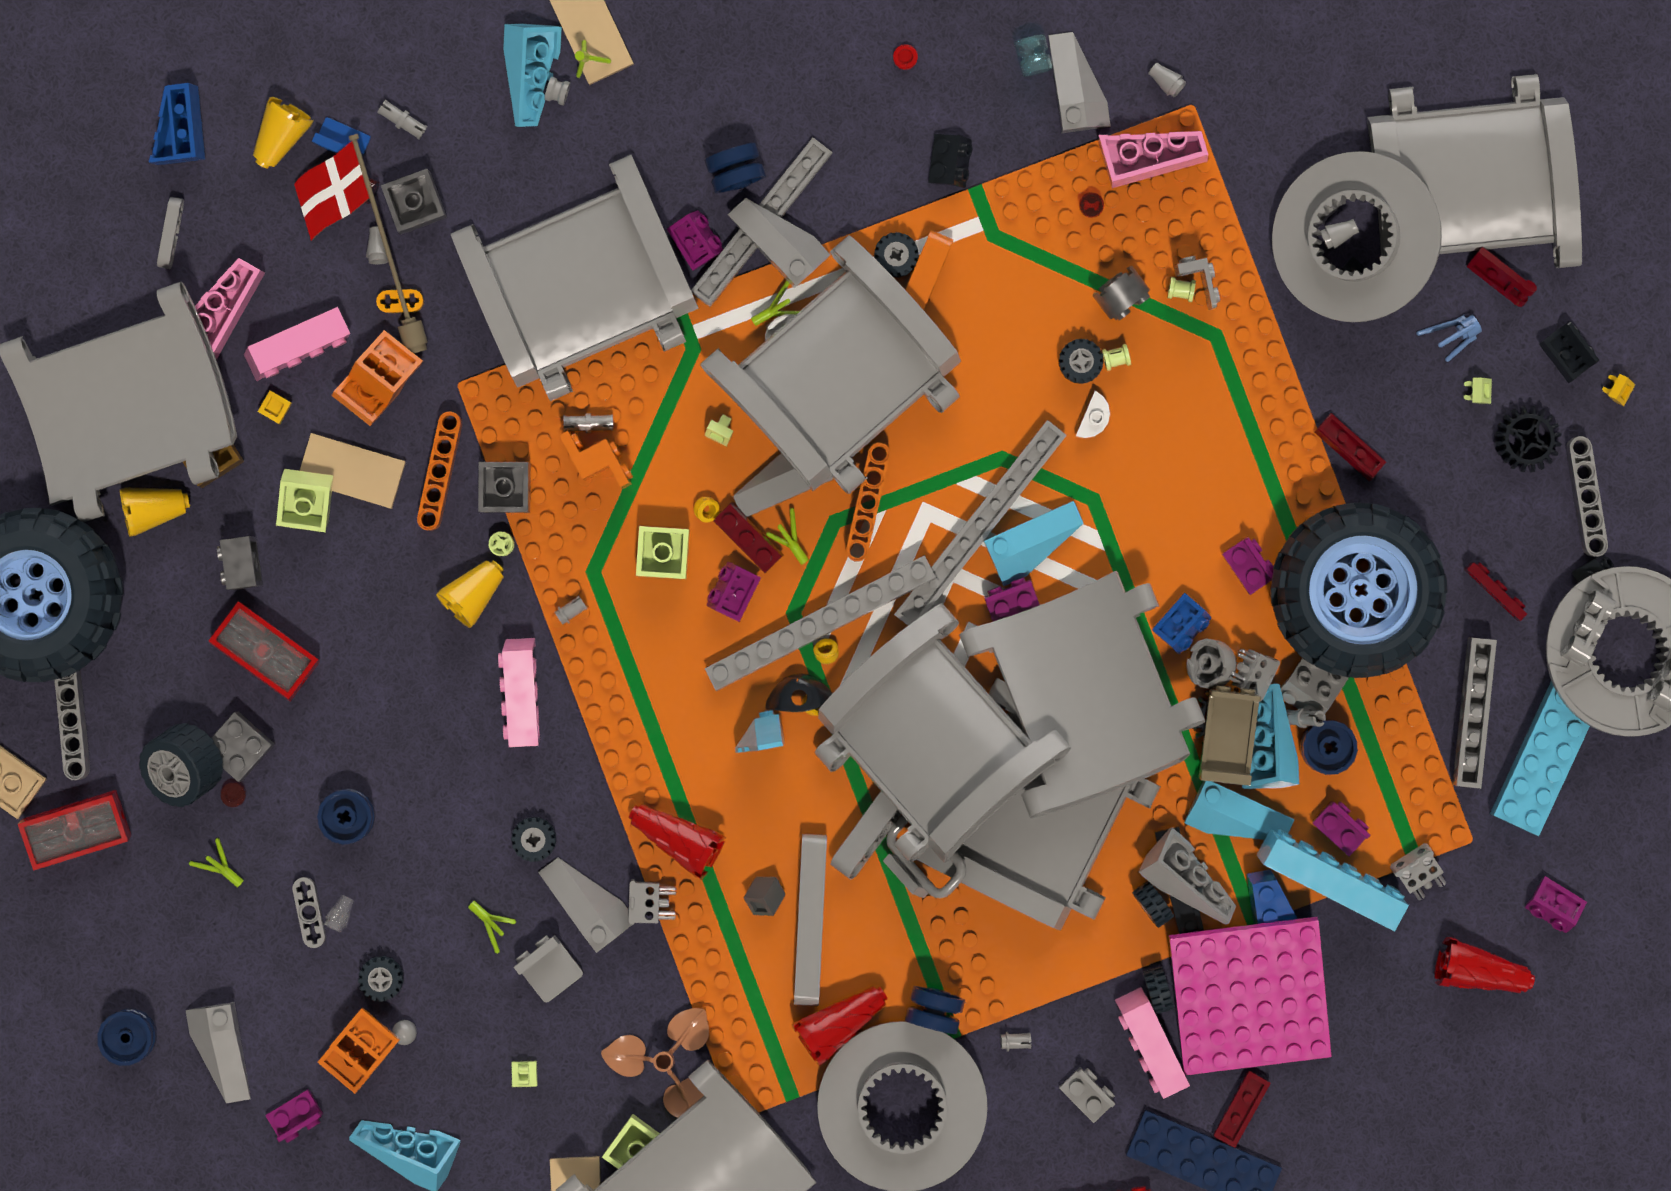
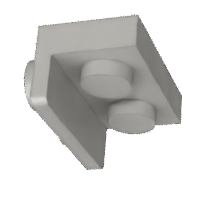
[1059,1067,1115,1123]

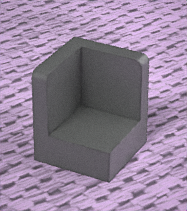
[744,876,785,916]

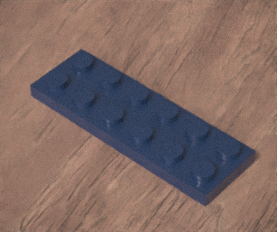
[1126,1109,1282,1191]

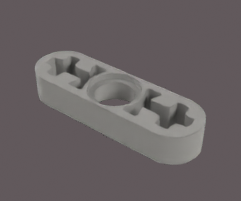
[157,197,184,269]
[292,877,326,948]

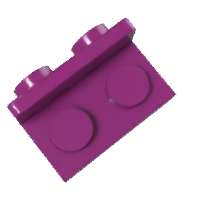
[667,210,723,271]
[1222,537,1274,595]
[707,562,761,622]
[984,577,1040,622]
[1312,801,1371,856]
[1525,876,1587,933]
[265,1089,323,1143]

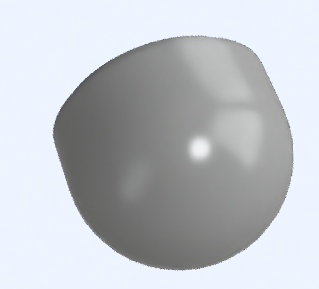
[392,1020,417,1045]

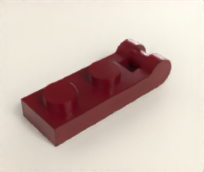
[1467,247,1537,307]

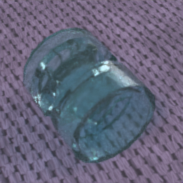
[1014,34,1053,77]

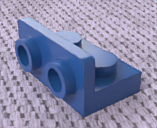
[1152,593,1212,654]

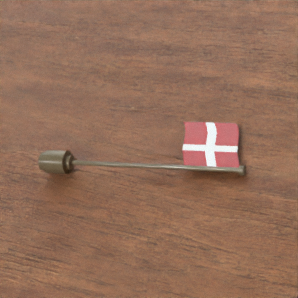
[294,134,428,353]

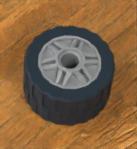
[139,723,223,807]

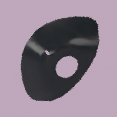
[765,674,832,712]

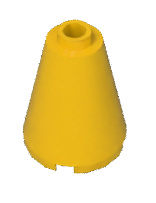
[253,97,313,169]
[120,488,190,537]
[436,560,504,628]

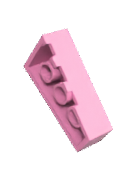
[1098,131,1208,188]
[195,258,265,359]
[244,307,350,381]
[498,638,540,747]
[1115,987,1190,1099]

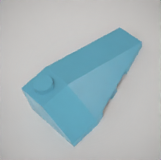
[503,24,562,127]
[983,501,1084,586]
[1242,683,1299,789]
[735,710,785,753]
[1184,780,1295,840]

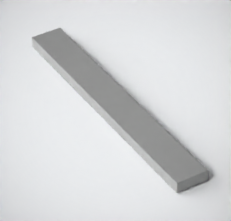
[691,138,832,307]

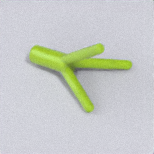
[575,40,611,78]
[751,280,800,326]
[766,508,809,565]
[189,838,244,888]
[468,901,516,954]

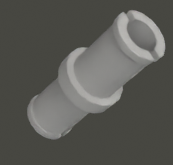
[377,100,427,140]
[563,413,613,433]
[1286,708,1326,728]

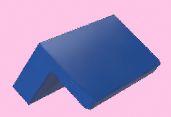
[312,117,371,158]

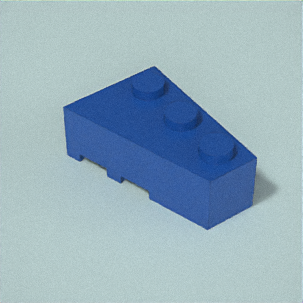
[149,83,205,165]
[1247,869,1297,924]

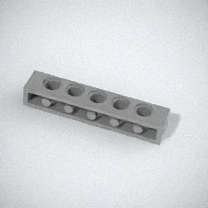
[1452,638,1497,789]

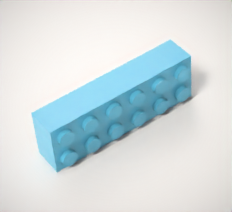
[1490,681,1590,836]
[1257,829,1409,931]

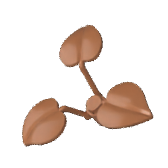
[601,1008,709,1118]

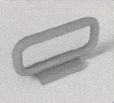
[883,815,966,898]

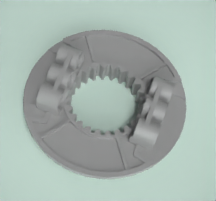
[1272,152,1442,322]
[1546,567,1671,737]
[817,1021,987,1191]

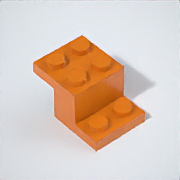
[332,330,423,426]
[559,431,633,489]
[317,1007,400,1094]

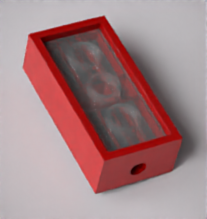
[209,601,320,702]
[18,790,131,871]

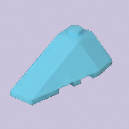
[349,1120,460,1191]

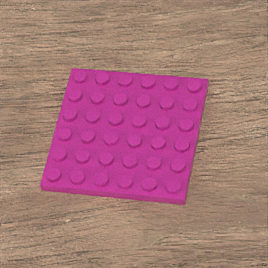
[1169,917,1332,1075]

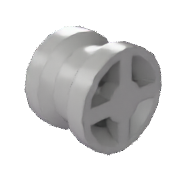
[544,76,571,106]

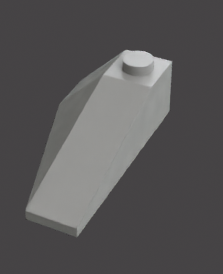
[1048,32,1111,133]
[728,198,830,288]
[733,453,834,517]
[1139,827,1236,925]
[538,858,632,953]
[186,1002,251,1103]

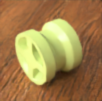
[489,532,515,556]

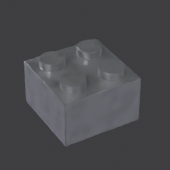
[381,169,447,235]
[478,462,531,513]
[217,536,263,590]
[212,712,275,782]

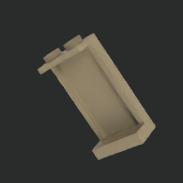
[1199,685,1261,786]

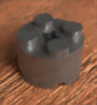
[1092,266,1150,321]

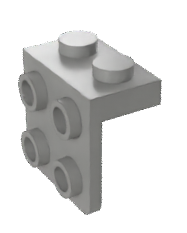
[1174,256,1220,310]
[1280,658,1348,714]
[514,935,583,1002]

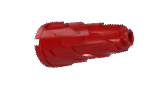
[629,804,726,880]
[1434,937,1535,993]
[792,986,888,1066]

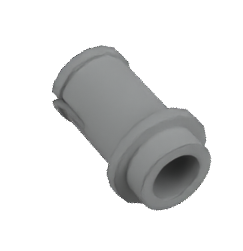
[554,596,588,625]
[1000,1032,1031,1052]

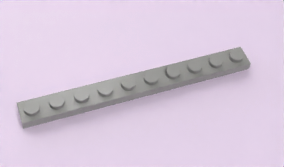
[894,420,1067,626]
[705,555,936,691]

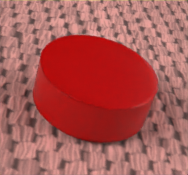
[893,45,918,70]

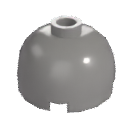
[1186,639,1237,689]

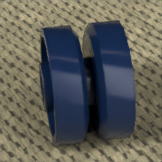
[704,143,767,194]
[1300,720,1358,775]
[317,789,376,845]
[905,986,965,1034]
[97,1009,157,1066]

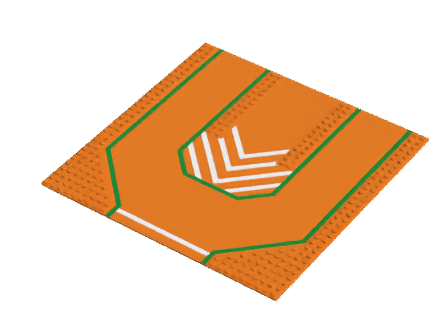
[458,105,1473,1113]

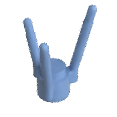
[1416,315,1482,362]

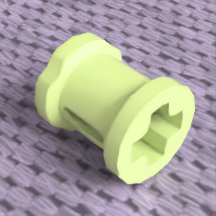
[1167,276,1196,302]
[1102,344,1131,371]

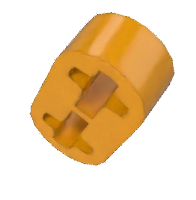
[376,289,424,313]

